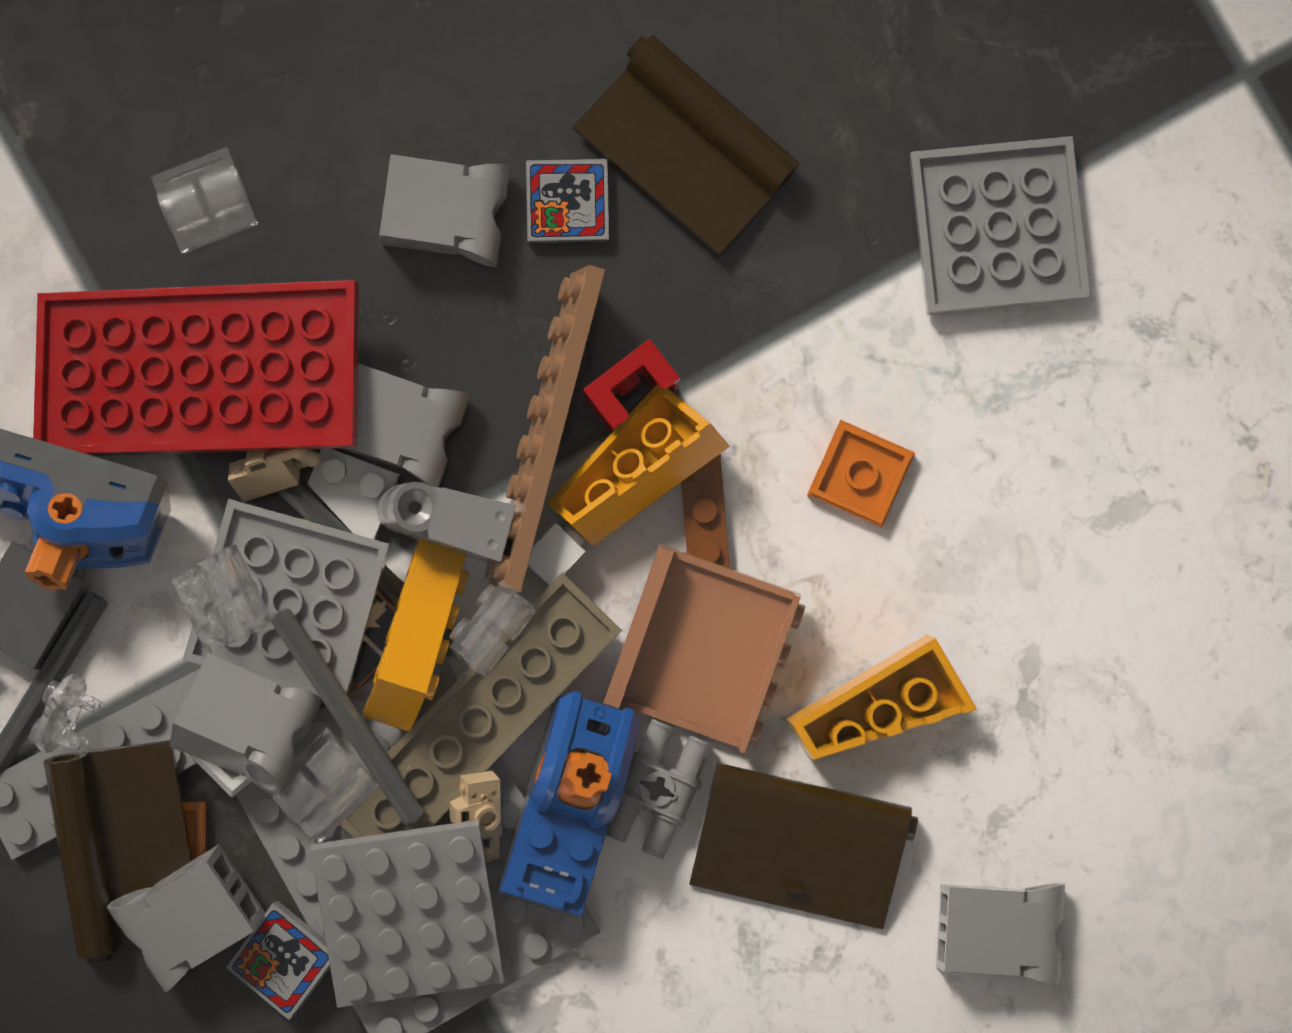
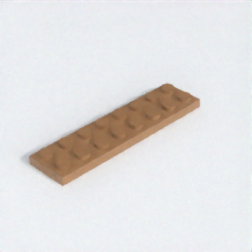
[485,265,605,593]

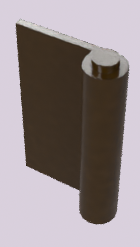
[572,35,800,256]
[43,740,193,964]
[689,762,918,930]

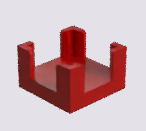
[583,339,680,433]

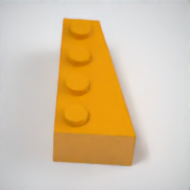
[547,384,730,546]
[362,539,469,732]
[786,634,977,760]

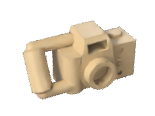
[228,449,320,502]
[449,771,502,863]

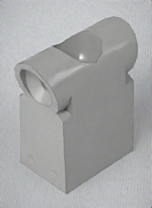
[379,154,511,267]
[339,363,471,487]
[377,482,516,562]
[169,653,322,794]
[107,844,265,993]
[936,883,1065,988]

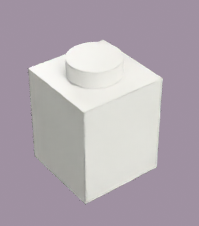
[528,523,586,586]

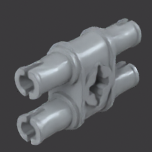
[606,719,712,859]

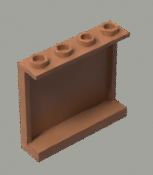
[603,544,806,754]

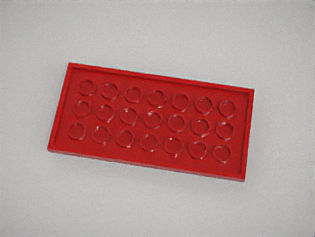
[33,280,359,456]

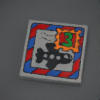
[526,159,609,244]
[226,901,330,1020]

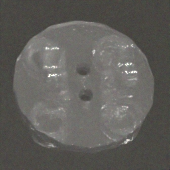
[29,674,103,753]

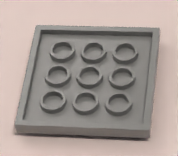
[909,136,1091,315]
[183,499,391,697]
[310,820,504,1008]

